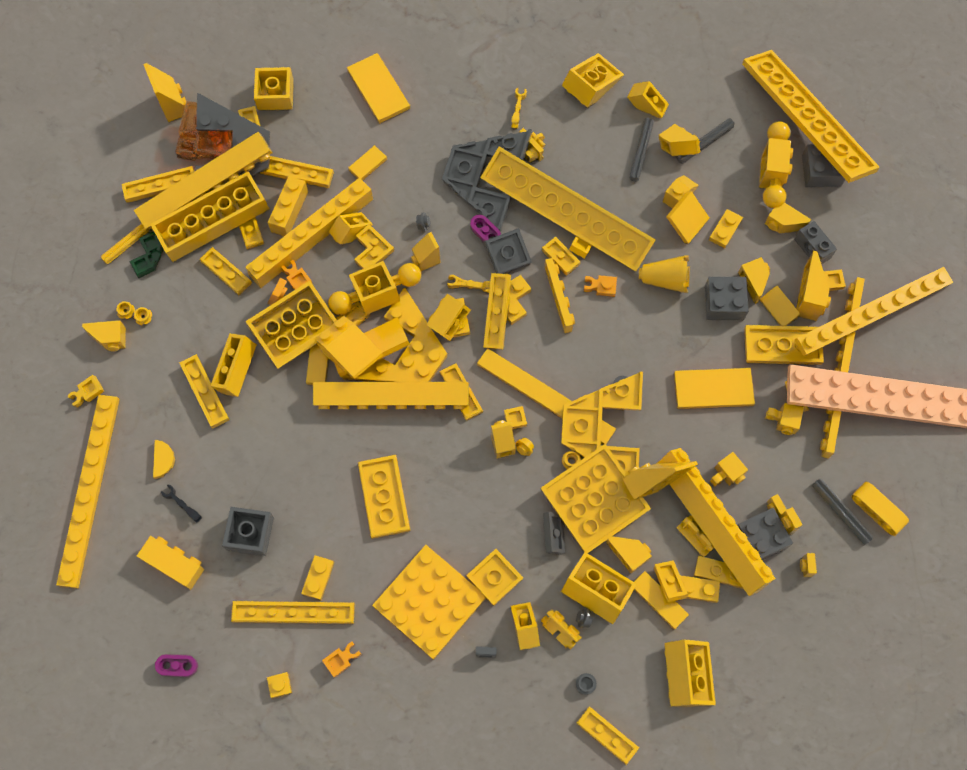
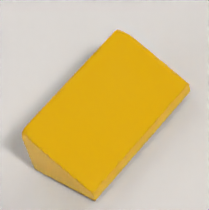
[760,286,800,326]

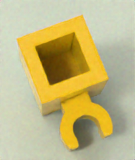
[765,403,804,435]
[710,452,748,487]

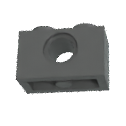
[794,221,837,265]

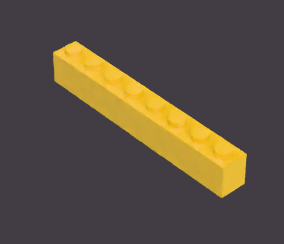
[134,132,273,231]
[245,177,373,288]
[313,382,469,409]
[656,448,775,596]

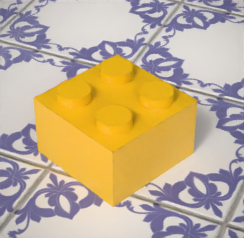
[254,67,294,110]

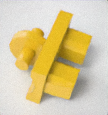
[519,128,545,163]

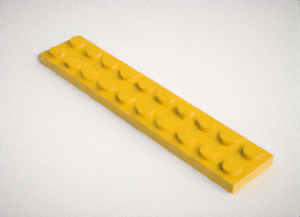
[742,50,880,183]
[480,146,656,272]

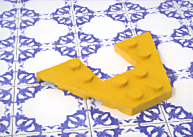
[342,288,447,382]
[561,371,643,475]

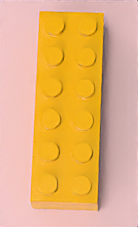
[150,171,270,262]

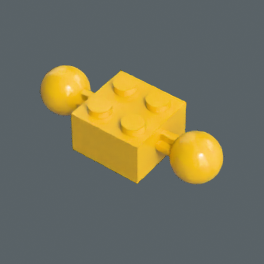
[759,121,793,208]
[328,261,421,315]

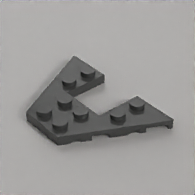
[195,93,270,184]
[442,129,532,232]

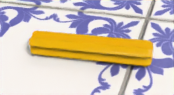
[101,224,149,264]

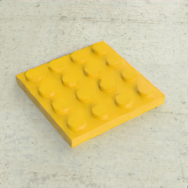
[540,444,651,553]
[372,545,486,660]

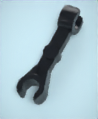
[161,484,202,523]

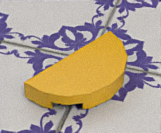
[153,440,175,479]

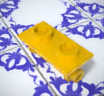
[676,515,714,557]
[541,609,582,650]

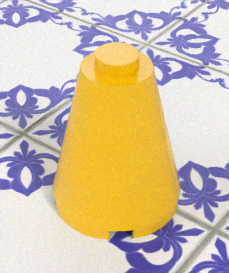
[639,255,690,293]

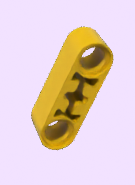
[851,482,909,536]

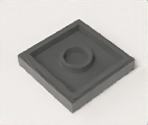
[484,228,532,274]

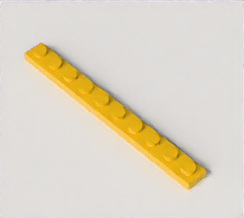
[794,267,953,357]
[820,277,865,459]
[56,395,120,589]

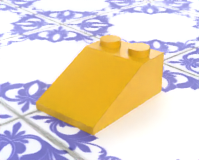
[562,53,624,107]
[143,63,189,122]
[796,251,831,321]
[315,316,384,379]
[623,461,698,500]

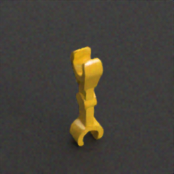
[511,88,527,128]
[447,275,490,293]

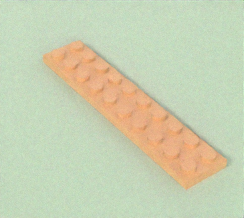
[787,365,967,428]

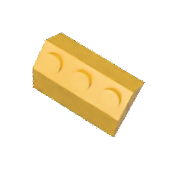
[561,552,637,624]
[665,640,716,707]

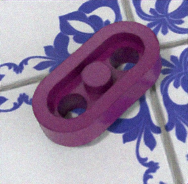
[470,215,501,242]
[155,654,198,677]

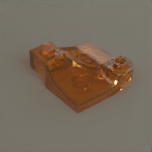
[175,101,233,161]

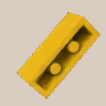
[268,176,308,236]
[210,333,257,397]
[137,535,205,590]

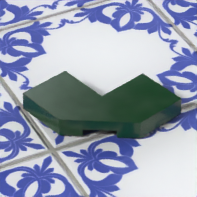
[129,231,164,279]

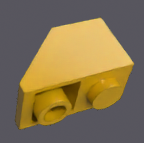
[658,124,701,156]
[491,420,516,459]

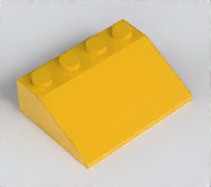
[246,281,337,369]

